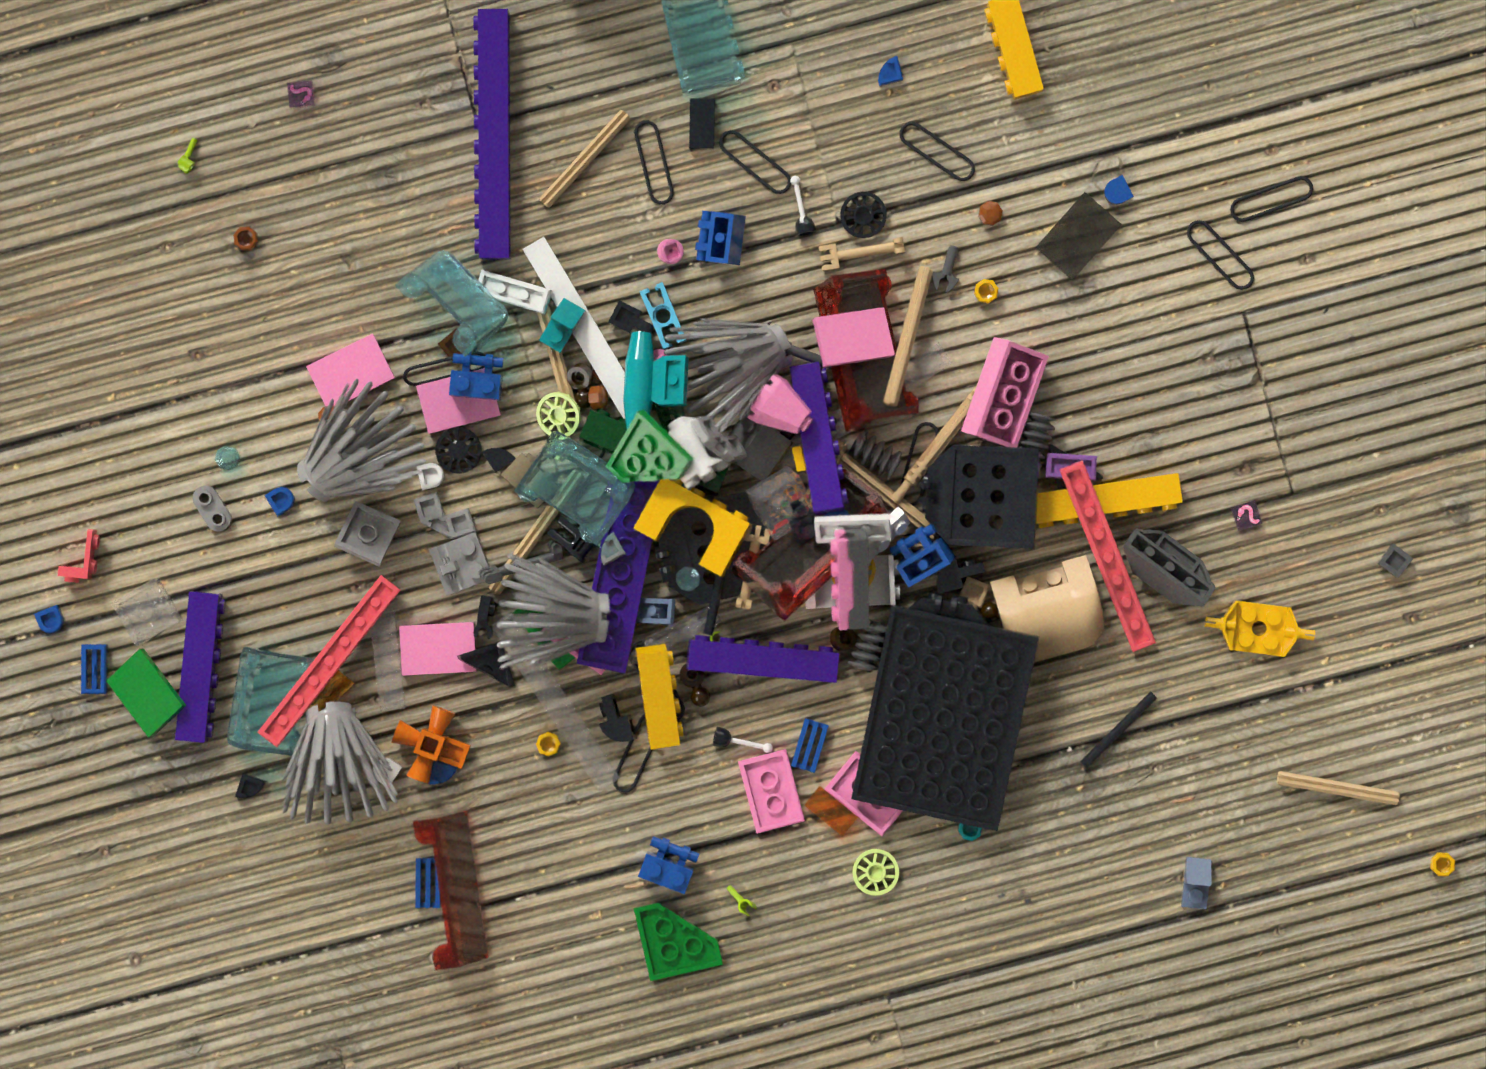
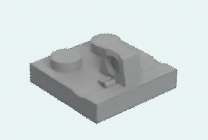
[334,501,401,567]
[429,532,489,596]

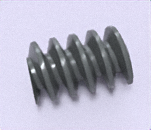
[1018,412,1057,468]
[847,430,902,481]
[847,619,887,673]

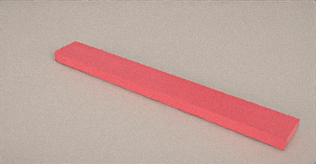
[1059,460,1156,652]
[258,575,401,748]

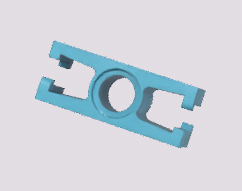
[639,282,687,350]

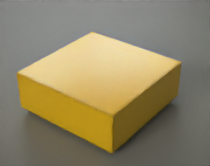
[792,446,806,472]

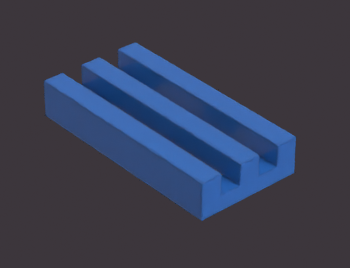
[81,644,108,694]
[791,718,829,773]
[415,858,441,908]

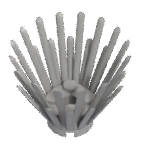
[664,319,793,433]
[297,379,426,502]
[497,553,609,669]
[282,702,398,825]

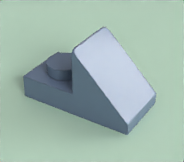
[636,598,675,626]
[1181,857,1211,909]

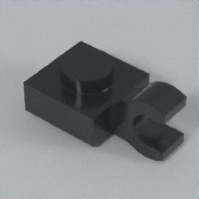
[608,300,654,334]
[789,499,816,545]
[473,595,496,639]

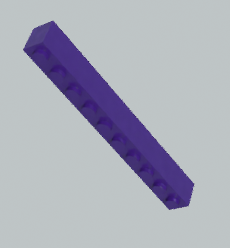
[473,9,511,260]

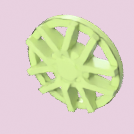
[536,391,582,438]
[853,849,899,896]

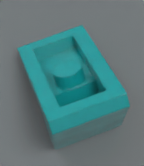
[539,298,586,353]

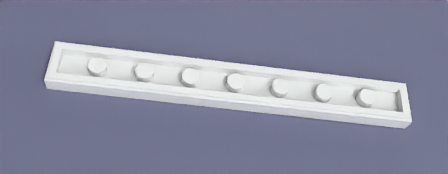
[523,237,625,419]

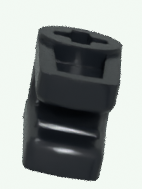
[547,516,598,563]

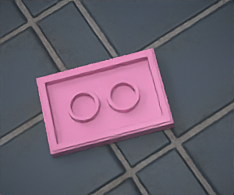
[813,307,895,368]
[306,334,395,406]
[416,368,501,434]
[399,622,477,676]
[738,749,805,834]
[824,751,903,836]

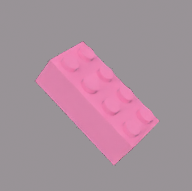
[961,337,1049,448]

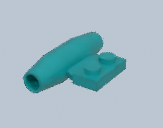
[623,331,689,429]

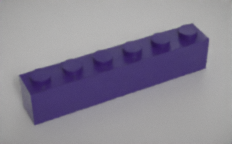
[790,362,849,516]
[175,591,226,743]
[686,635,839,683]

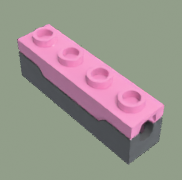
[830,528,869,630]

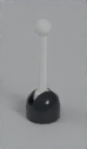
[790,176,816,236]
[712,727,773,753]

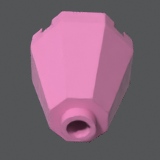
[748,374,813,434]

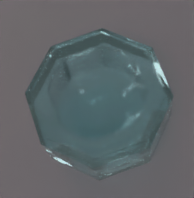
[215,446,241,470]
[676,567,700,591]

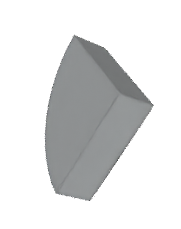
[601,532,626,566]

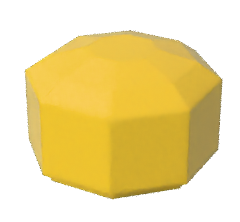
[974,279,999,304]
[536,731,561,757]
[1430,852,1455,876]

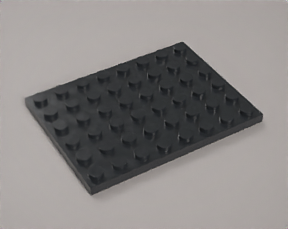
[851,604,1039,831]

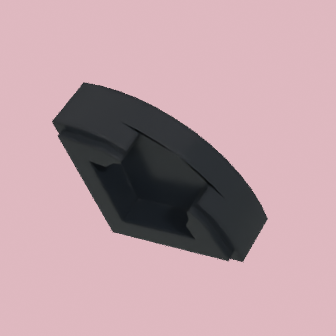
[482,448,516,473]
[235,773,267,798]

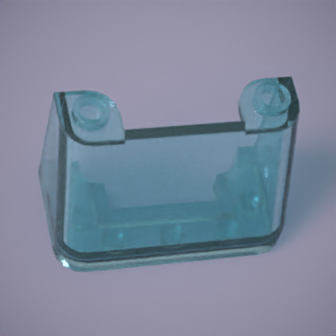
[395,250,508,357]
[514,431,635,546]
[227,647,314,756]

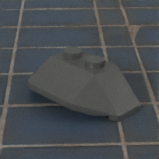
[1123,528,1216,607]

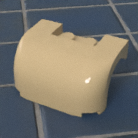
[990,555,1105,662]

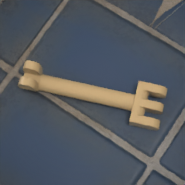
[819,237,905,271]
[735,524,771,610]

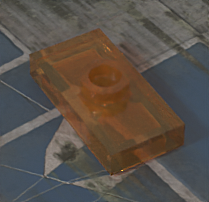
[308,670,354,711]
[804,785,858,836]

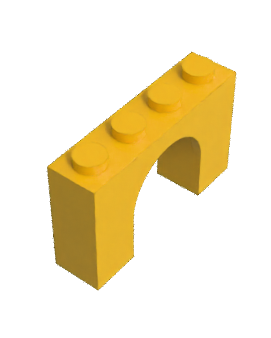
[634,479,752,577]

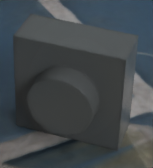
[1377,543,1413,578]

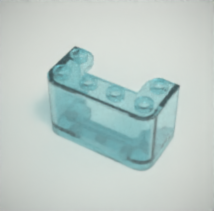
[661,0,745,97]

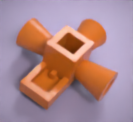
[391,705,471,784]

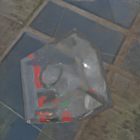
[745,466,816,541]

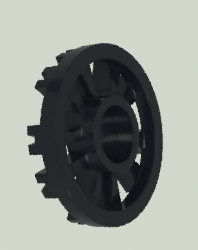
[840,192,887,238]
[435,427,482,474]

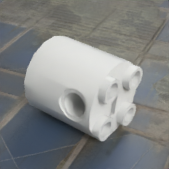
[668,416,730,490]

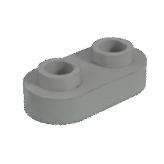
[193,486,232,531]

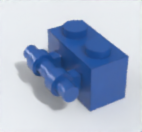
[695,210,746,265]
[449,352,504,401]
[890,524,955,587]
[638,836,699,894]

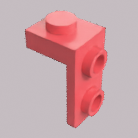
[58,529,100,583]

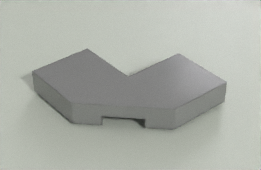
[690,416,747,463]
[414,492,476,539]

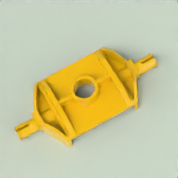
[1205,600,1315,657]

